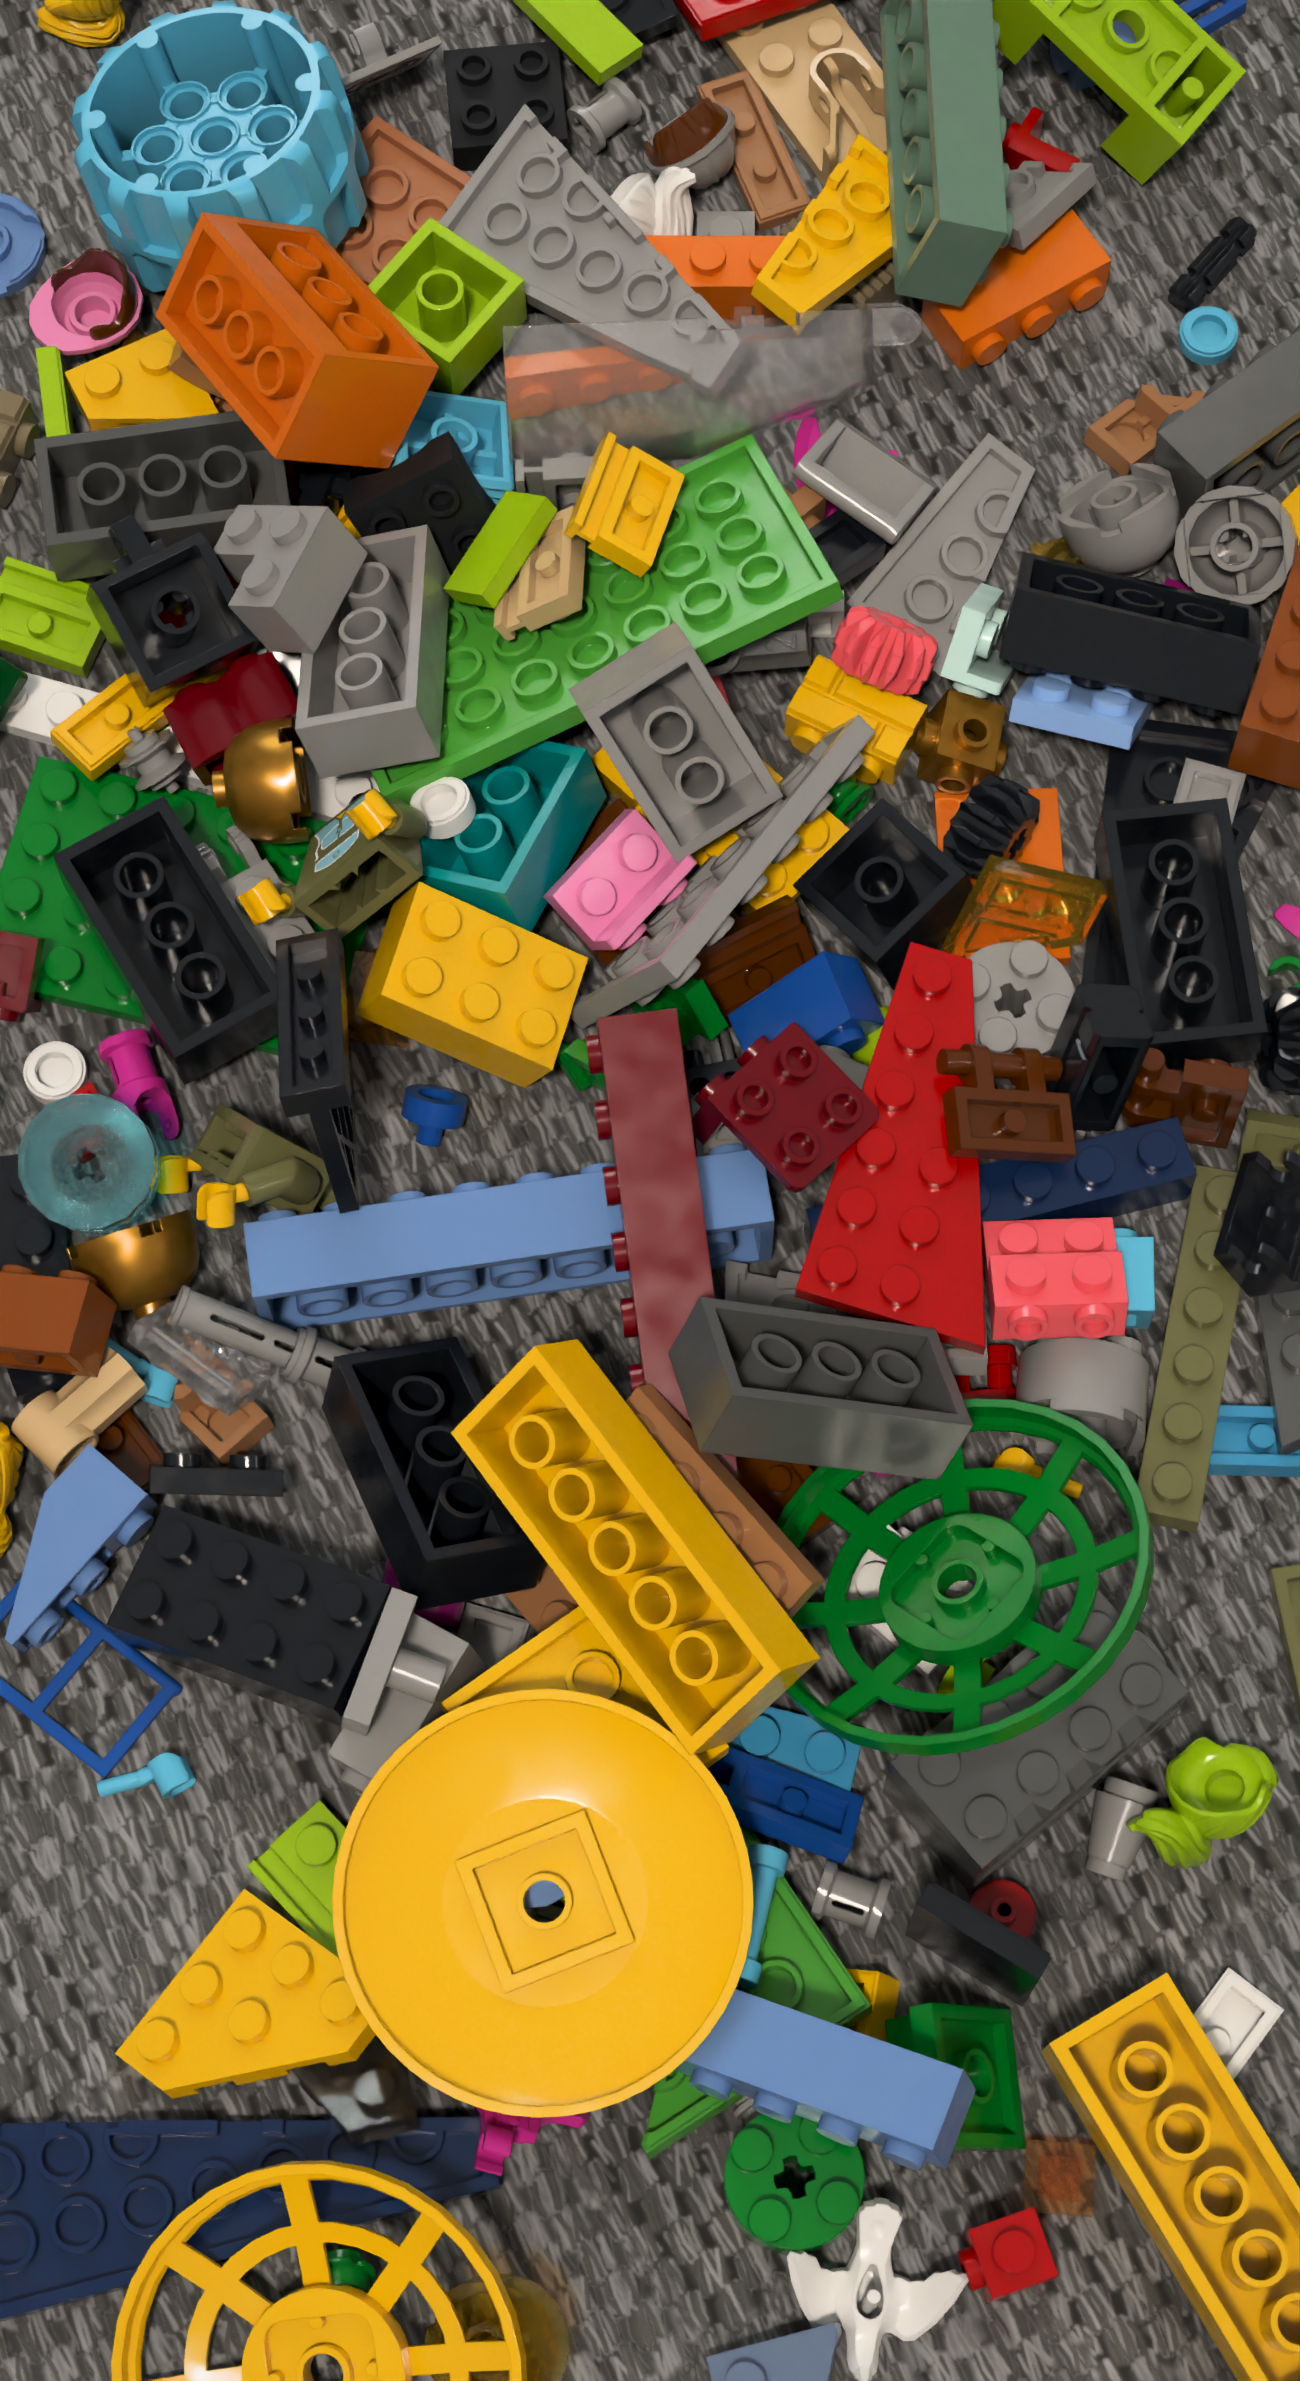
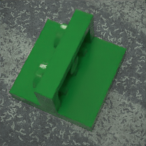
[885,2002,1026,2154]

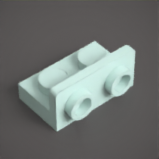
[940,583,1015,698]

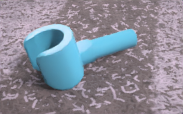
[105,1338,178,1408]
[97,1752,196,1799]

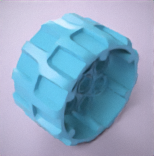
[71,0,369,293]

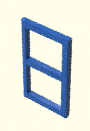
[0,1578,183,1779]

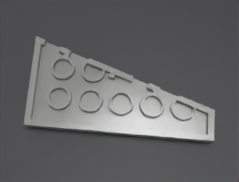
[439,104,747,400]
[570,714,875,1030]

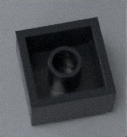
[793,798,982,990]

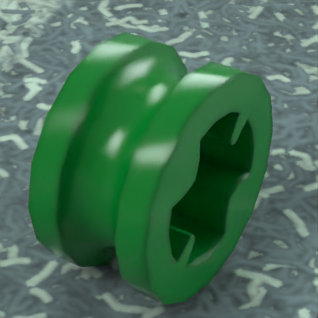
[826,772,874,826]

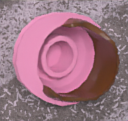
[29,248,144,356]

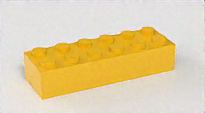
[451,1339,820,1756]
[1040,1973,1300,2381]

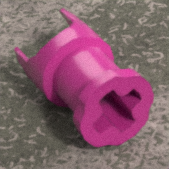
[97,1029,179,1143]

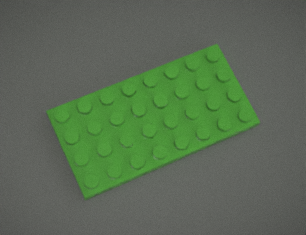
[371,434,844,804]

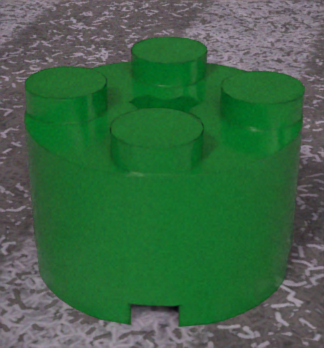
[723,2113,865,2255]

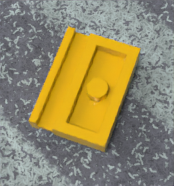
[564,431,685,578]

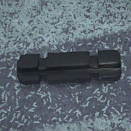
[1168,217,1257,314]

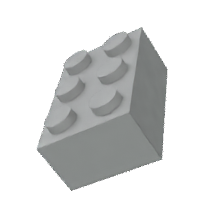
[568,621,783,863]

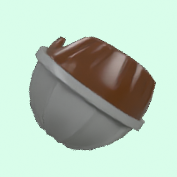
[644,97,736,189]

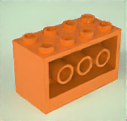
[155,212,439,469]

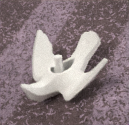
[787,2197,969,2381]

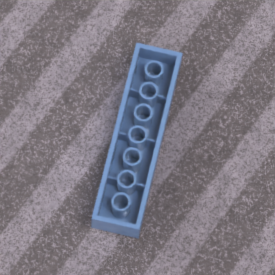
[243,1144,775,1331]

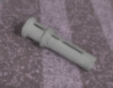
[167,1285,367,1389]

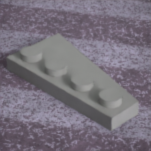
[844,433,1036,683]

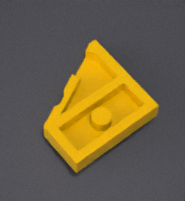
[64,328,219,431]

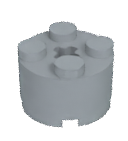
[967,940,1075,1085]
[1013,1336,1150,1462]

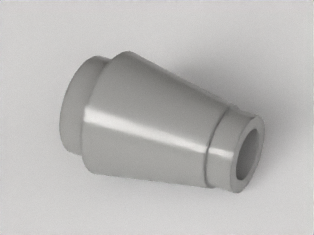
[1084,1776,1159,1882]

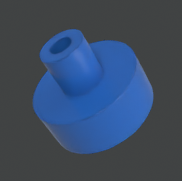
[401,1084,468,1147]

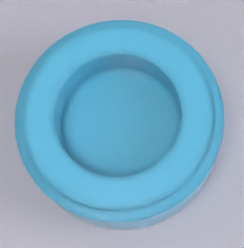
[1178,306,1238,365]

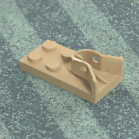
[716,0,887,187]

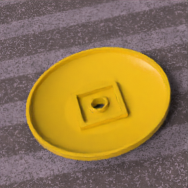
[332,1689,754,2118]

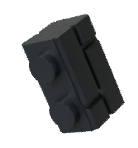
[1045,983,1154,1132]

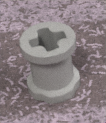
[565,77,642,154]
[810,1859,892,1940]

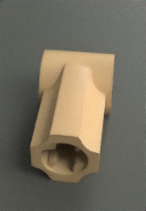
[11,1346,148,1478]

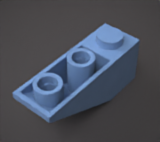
[5,1443,157,1654]

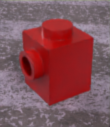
[957,2207,1059,2304]

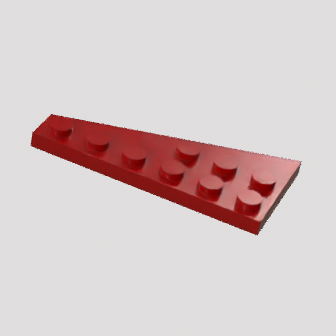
[795,942,985,1355]

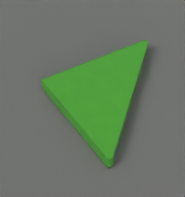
[641,1826,873,2159]

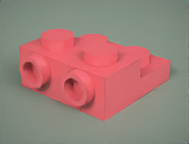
[982,1217,1129,1341]

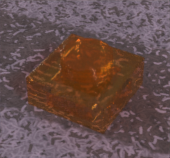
[1021,2139,1096,2218]

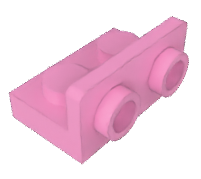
[543,808,697,950]

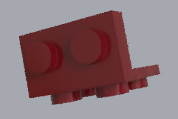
[691,1021,879,1193]

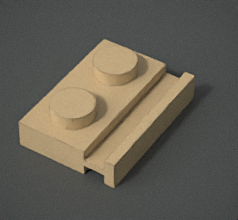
[493,505,586,642]

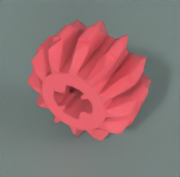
[831,606,938,696]

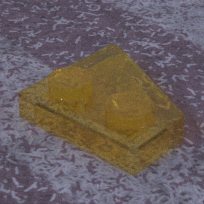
[941,855,1108,958]

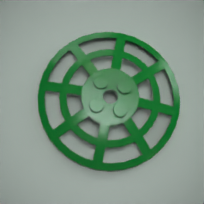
[776,1399,1154,1756]

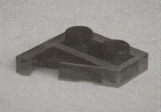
[290,2035,420,2146]

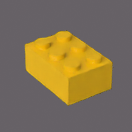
[355,882,588,1088]

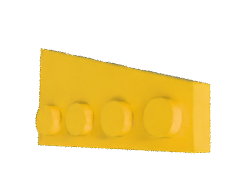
[751,134,893,331]

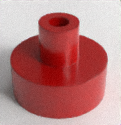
[969,1880,1036,1939]

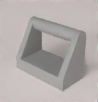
[792,417,938,545]

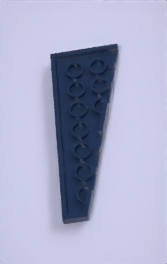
[0,2117,501,2322]

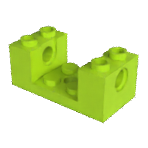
[992,0,1246,185]

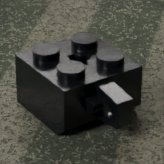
[86,514,259,708]

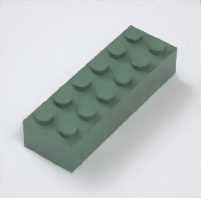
[880,0,1013,307]

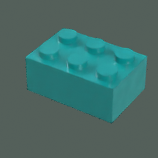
[406,740,607,932]

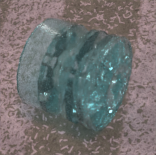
[18,1094,162,1234]

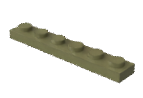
[1137,1165,1240,1533]

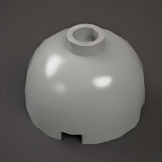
[1056,463,1181,577]
[1174,485,1299,605]

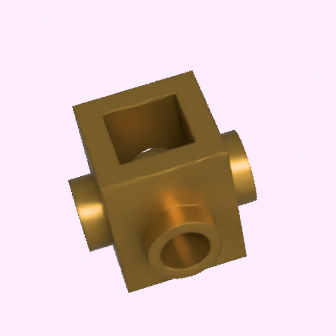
[913,688,1007,795]

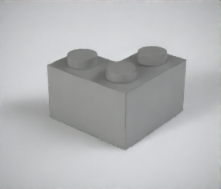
[213,505,368,654]

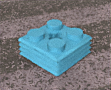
[389,391,514,505]

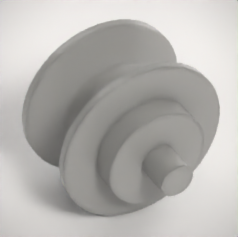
[119,726,187,794]

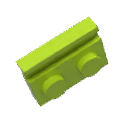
[0,556,106,678]
[246,1800,346,1958]

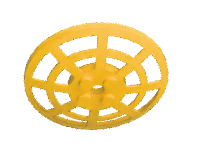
[111,2160,527,2381]

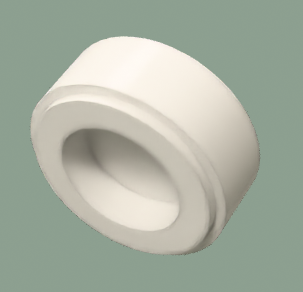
[410,777,476,839]
[23,1041,88,1106]

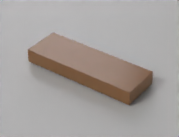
[696,70,811,232]

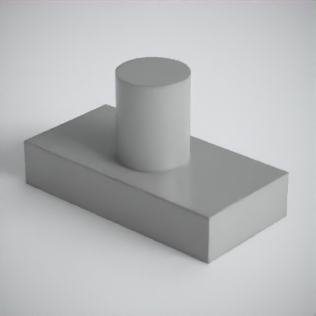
[341,1587,448,1736]

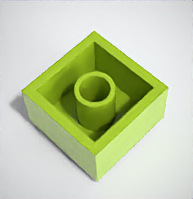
[368,217,527,395]

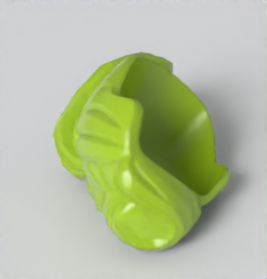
[1126,1737,1279,1870]

